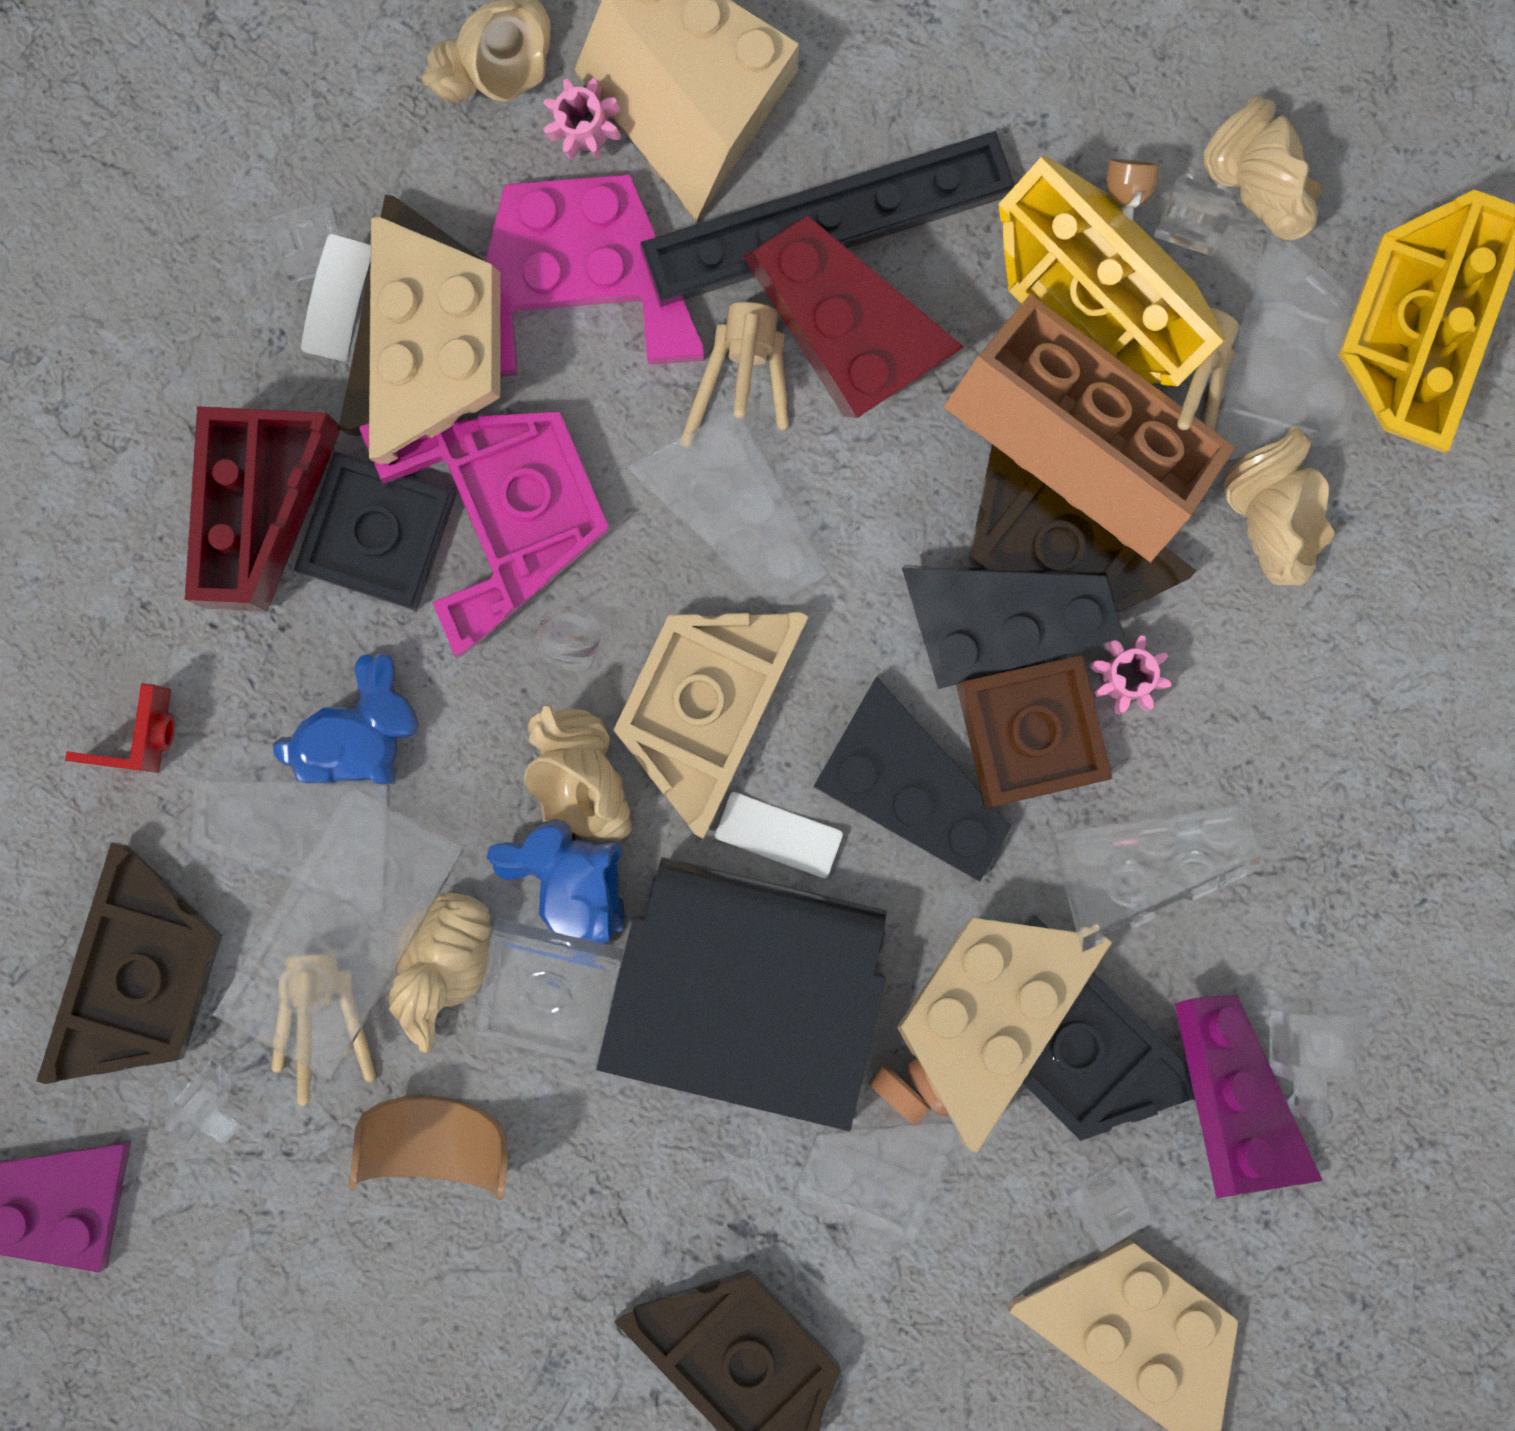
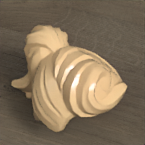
[421,0,551,106]
[1204,94,1322,241]
[1224,425,1335,586]
[524,704,632,844]
[389,893,495,1054]

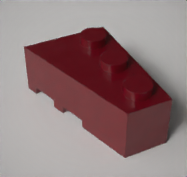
[743,216,964,418]
[184,406,341,612]

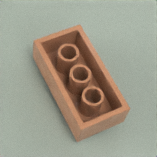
[943,294,1235,563]

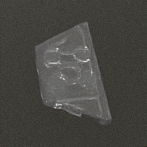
[1214,231,1359,463]

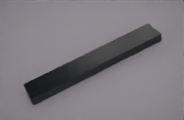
[640,131,1015,307]

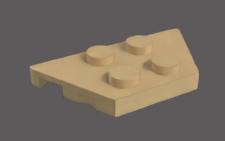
[369,217,501,464]
[614,612,809,839]
[897,918,1112,1153]
[1007,1238,1238,1431]

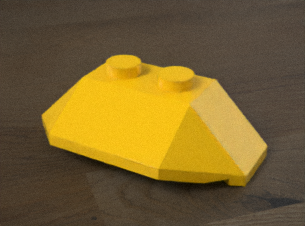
[998,155,1226,386]
[1338,189,1515,453]

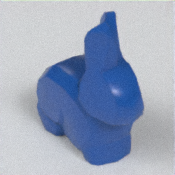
[273,653,419,784]
[487,819,625,962]

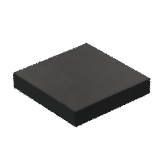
[294,451,457,612]

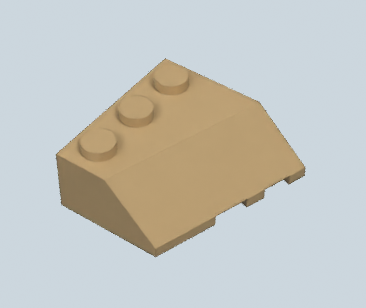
[574,0,799,224]

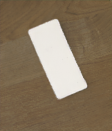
[301,234,371,362]
[715,792,843,878]

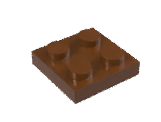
[956,655,1113,809]

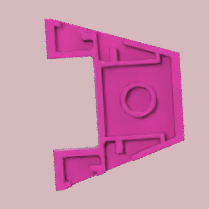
[485,175,704,377]
[359,411,609,658]

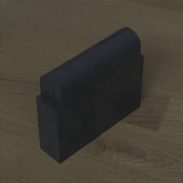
[596,857,887,1131]

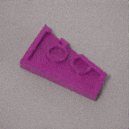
[1175,994,1323,1199]
[0,1141,131,1273]

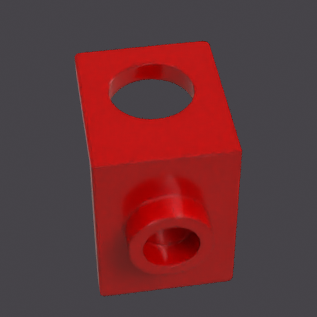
[65,683,175,773]

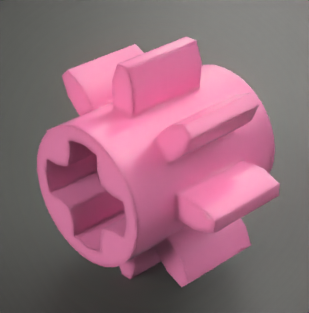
[543,78,621,160]
[1089,635,1172,715]

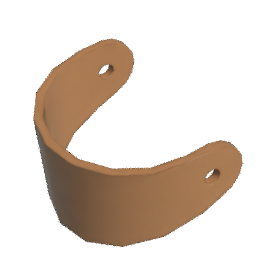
[349,1096,508,1200]

